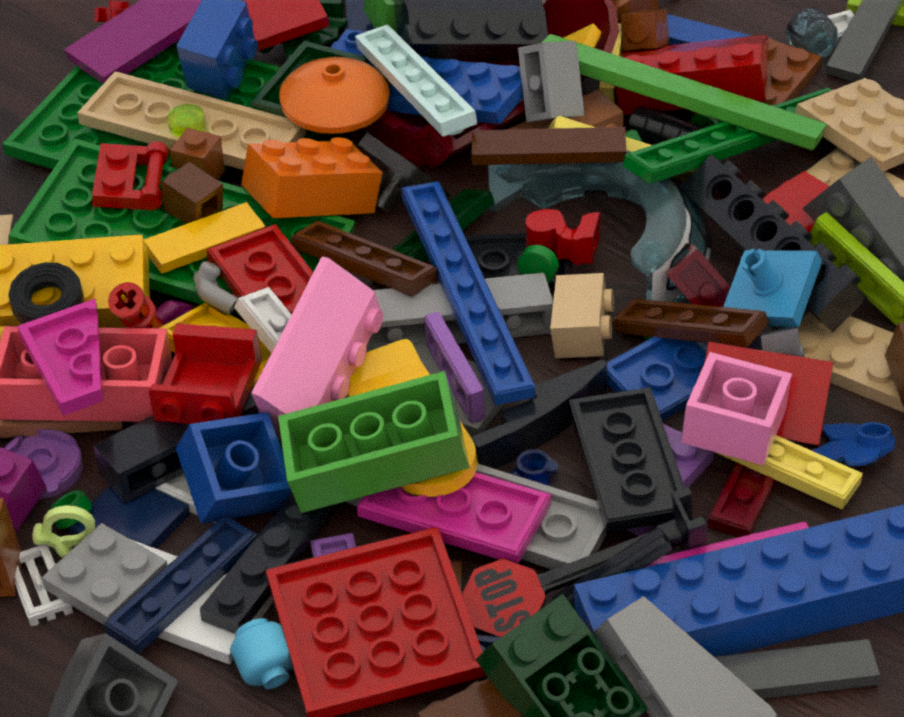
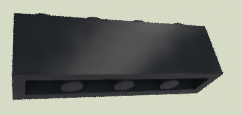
[93,387,260,504]

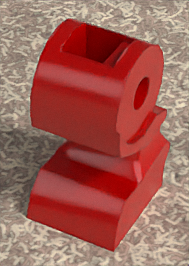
[525,209,600,266]

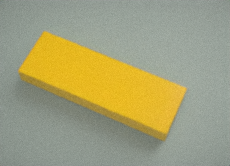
[144,202,265,274]

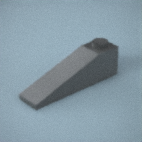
[47,633,178,717]

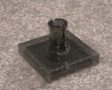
[358,133,452,213]

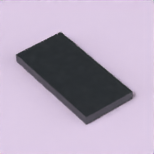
[569,387,685,533]

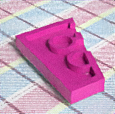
[17,299,103,416]

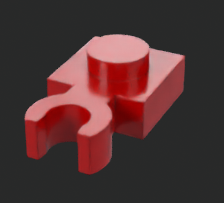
[94,0,130,22]

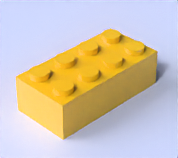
[0,234,150,328]

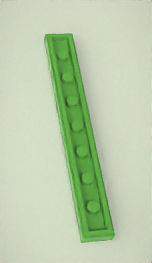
[541,34,827,150]

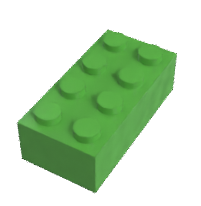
[278,371,470,513]

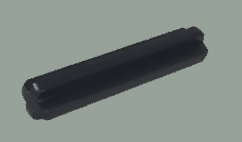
[552,528,672,608]

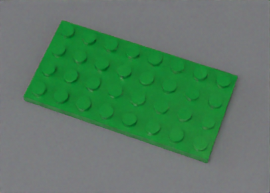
[8,138,355,317]

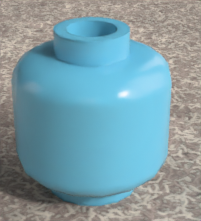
[230,618,293,689]

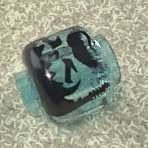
[785,7,838,58]

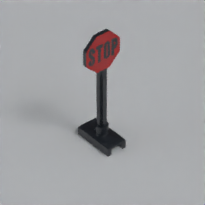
[462,486,706,637]

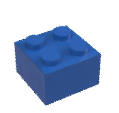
[176,0,258,100]
[175,412,292,524]

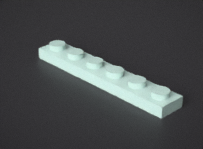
[355,24,477,136]

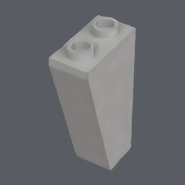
[593,596,777,717]

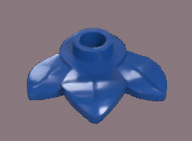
[812,422,895,467]

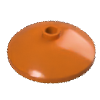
[279,57,390,134]

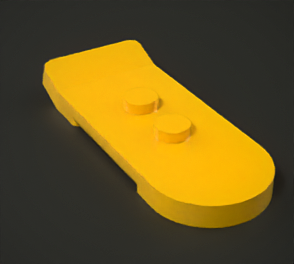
[345,339,478,497]

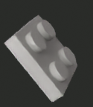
[41,523,168,625]

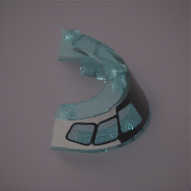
[488,151,712,303]

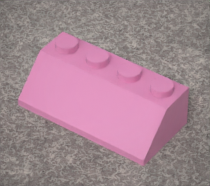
[251,257,383,439]

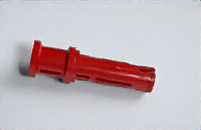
[108,282,165,328]

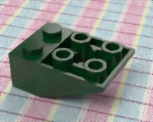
[475,594,648,717]

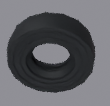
[8,262,84,324]

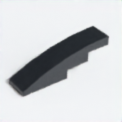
[470,359,607,469]

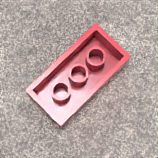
[0,326,173,422]

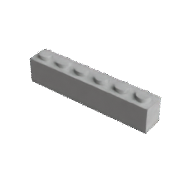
[366,273,553,352]

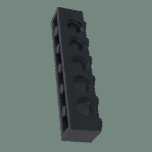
[679,154,867,333]

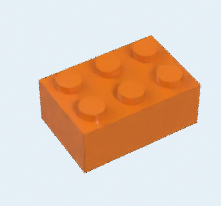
[241,137,383,218]

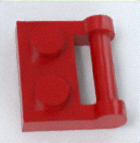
[92,141,169,210]

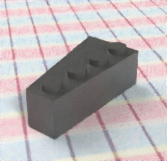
[802,157,904,282]

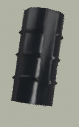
[628,105,704,145]

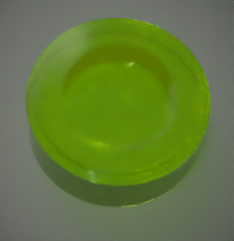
[167,104,206,137]

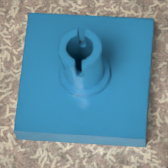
[723,249,823,327]

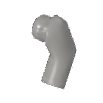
[193,261,238,315]

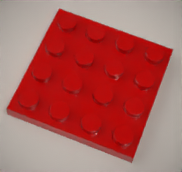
[266,526,487,717]

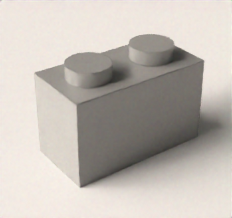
[518,41,585,122]

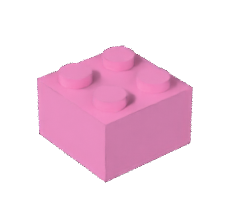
[681,352,792,465]

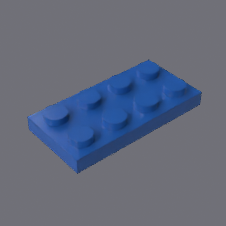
[387,56,524,124]

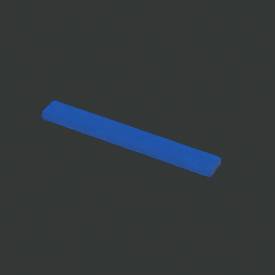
[402,181,535,405]

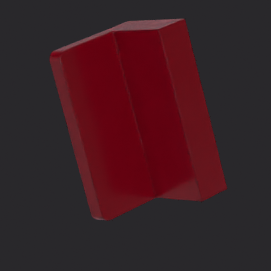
[666,243,731,307]

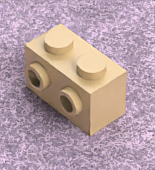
[550,273,614,358]

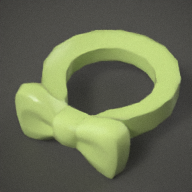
[32,505,95,558]

